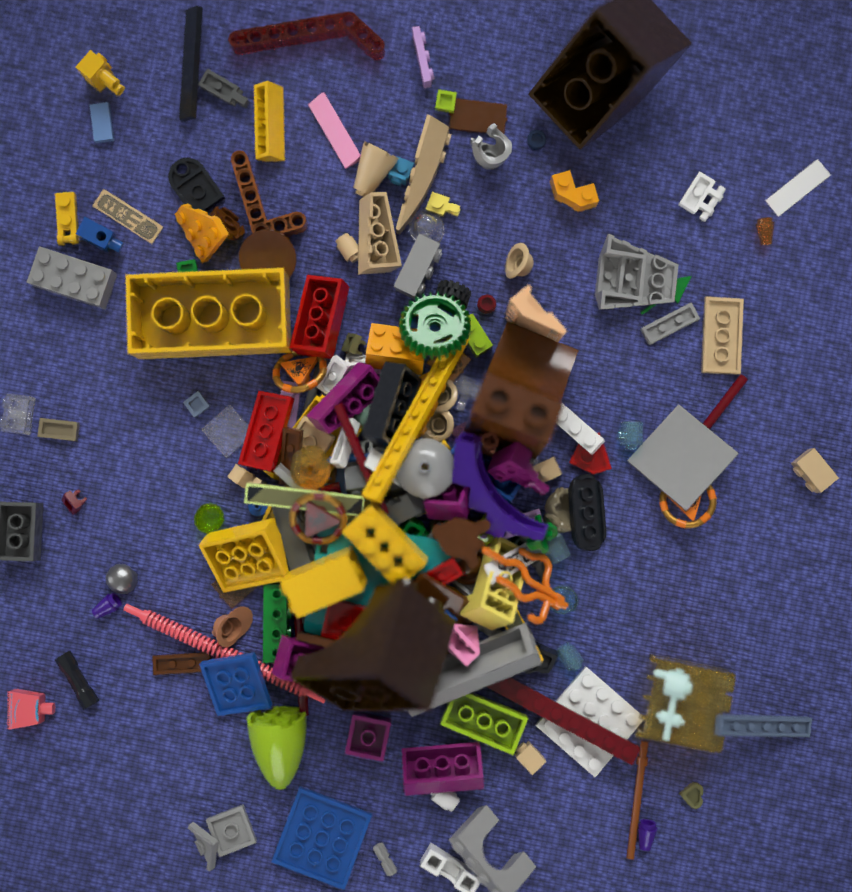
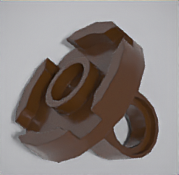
[209,206,245,241]

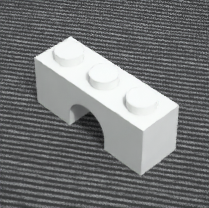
[420,843,480,892]

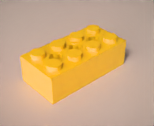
[342,501,428,584]

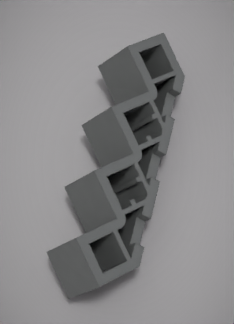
[347,490,426,526]

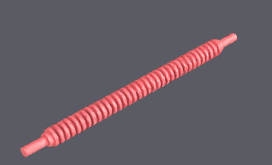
[123,604,326,704]

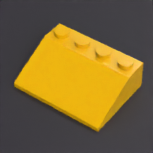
[198,518,289,593]

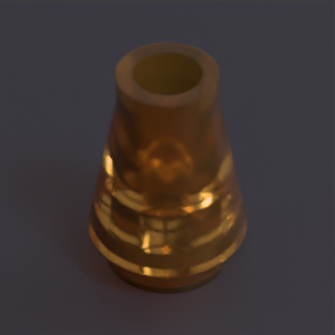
[755,217,775,246]

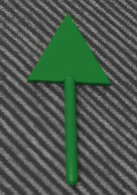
[641,276,692,315]

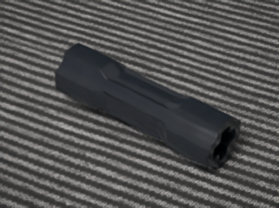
[55,650,99,710]

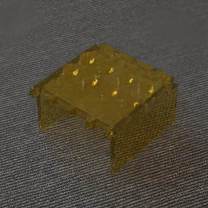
[635,654,736,753]

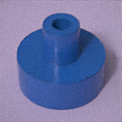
[248,504,268,516]

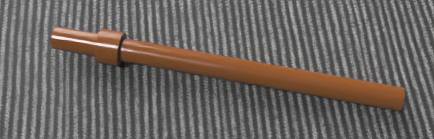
[626,741,649,860]

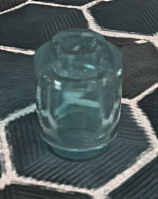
[556,642,584,672]

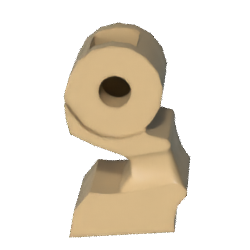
[227,464,267,488]

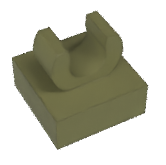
[341,333,366,355]

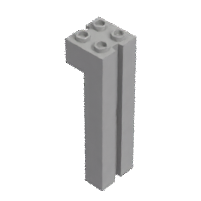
[407,623,542,717]

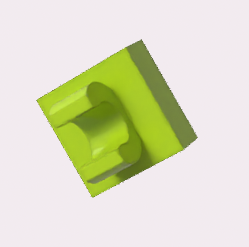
[435,89,457,113]

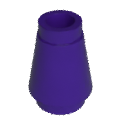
[92,593,122,619]
[638,819,658,851]

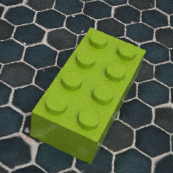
[440,692,528,755]

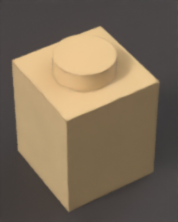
[515,741,547,775]

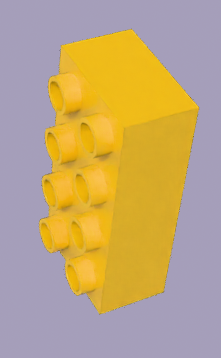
[126,268,292,359]

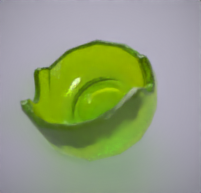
[194,503,224,534]

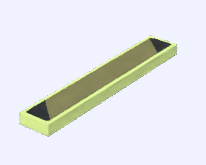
[244,483,365,516]

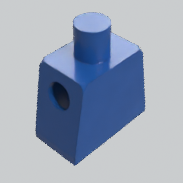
[76,217,124,253]

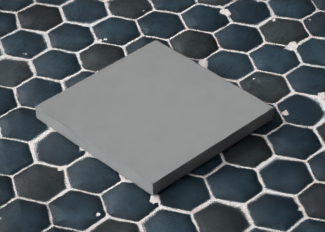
[627,404,739,512]

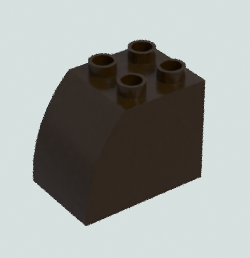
[528,0,693,150]

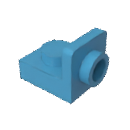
[388,156,414,186]

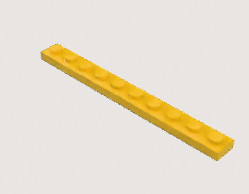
[361,337,470,503]

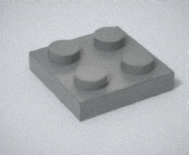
[206,804,257,857]

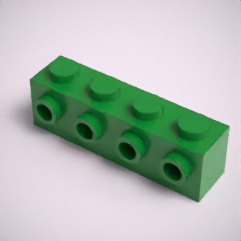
[263,583,292,663]

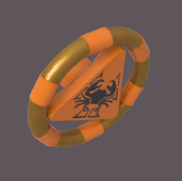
[272,350,327,393]
[659,485,717,529]

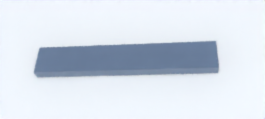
[714,714,812,737]

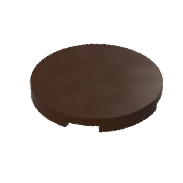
[239,229,297,278]

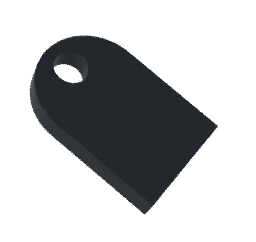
[168,158,225,211]

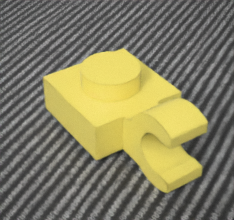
[426,192,461,217]

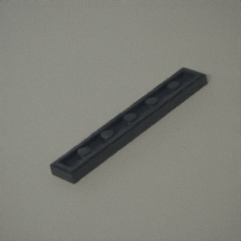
[179,5,203,122]

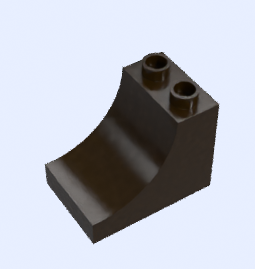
[290,578,456,711]

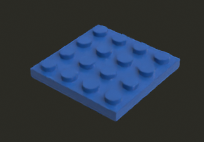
[271,786,372,890]

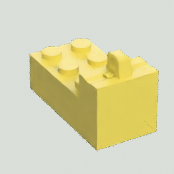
[460,537,527,631]

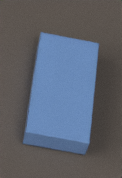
[90,102,114,143]

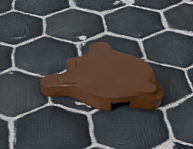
[432,517,490,567]

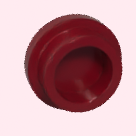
[477,295,496,314]

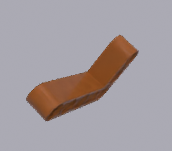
[231,150,308,237]

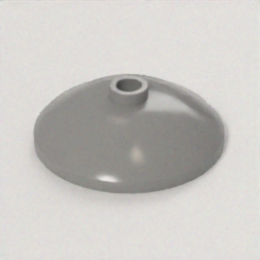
[396,438,454,498]

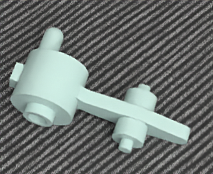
[654,668,693,741]

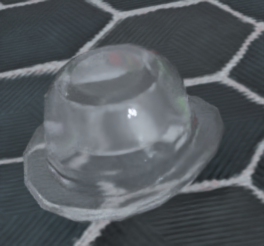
[409,210,444,243]

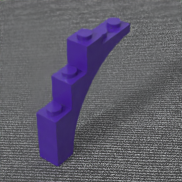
[452,432,549,541]

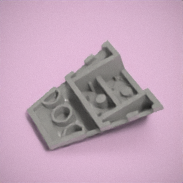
[595,234,679,310]

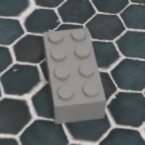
[27,246,118,310]

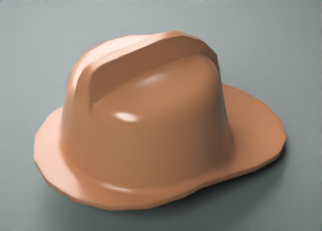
[211,606,253,648]

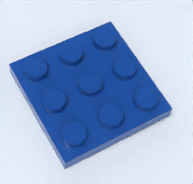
[199,652,272,716]

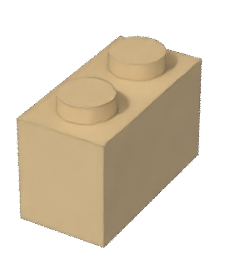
[791,448,839,493]

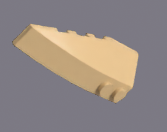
[396,114,452,235]

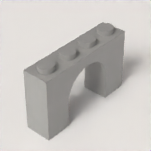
[449,805,536,892]

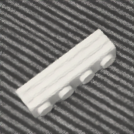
[329,418,360,468]

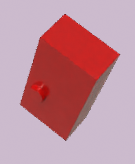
[290,275,350,359]

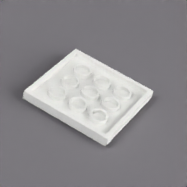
[535,666,645,777]

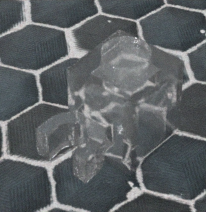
[454,375,482,412]

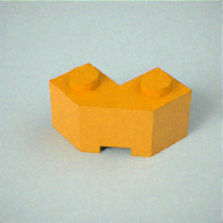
[550,170,599,212]

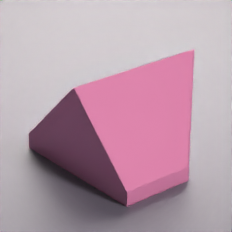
[448,624,481,667]

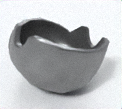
[105,564,138,594]

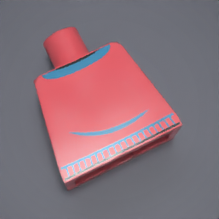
[7,689,56,729]

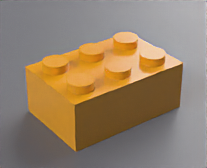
[365,323,425,375]

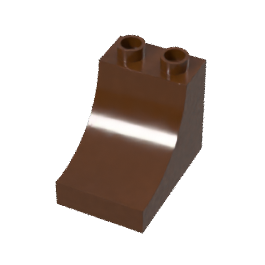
[464,322,579,460]

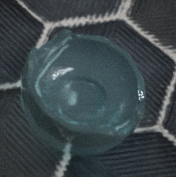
[550,585,579,615]

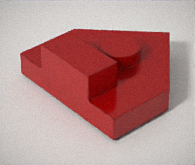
[569,432,612,475]

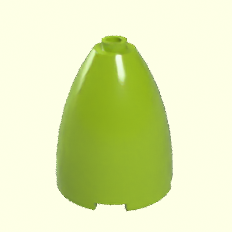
[247,706,307,790]

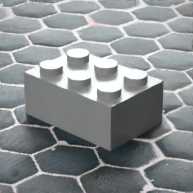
[394,234,443,300]

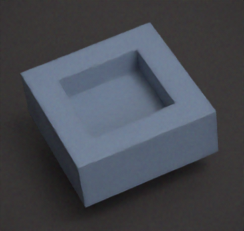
[183,391,211,418]

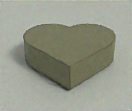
[679,782,704,809]

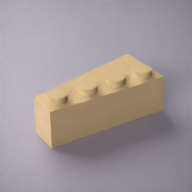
[358,192,402,275]

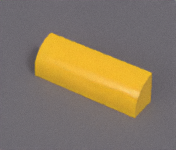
[254,81,285,162]

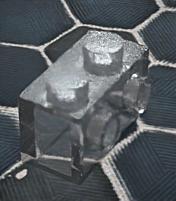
[0,393,35,435]

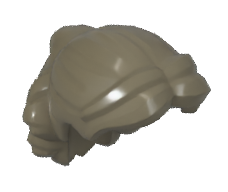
[543,487,571,533]

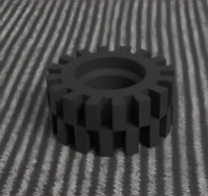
[435,280,471,309]

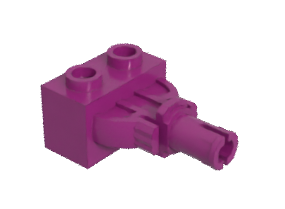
[487,442,549,496]

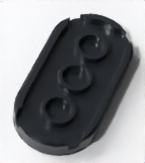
[568,474,606,551]

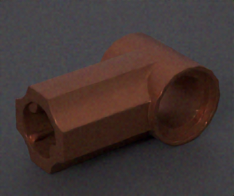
[479,432,499,457]

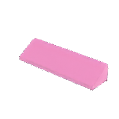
[308,92,360,169]

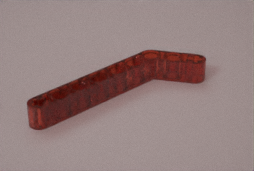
[228,12,385,61]

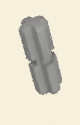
[373,843,397,876]

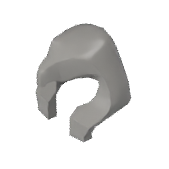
[470,123,512,170]

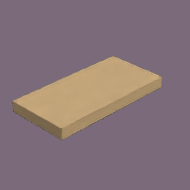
[701,297,744,375]

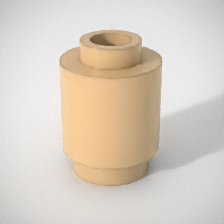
[335,233,359,263]

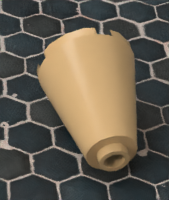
[353,141,399,197]

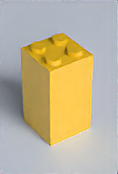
[280,545,368,618]

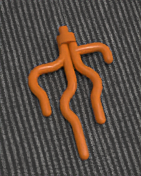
[482,547,568,625]

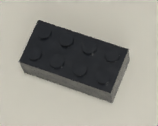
[362,362,422,449]

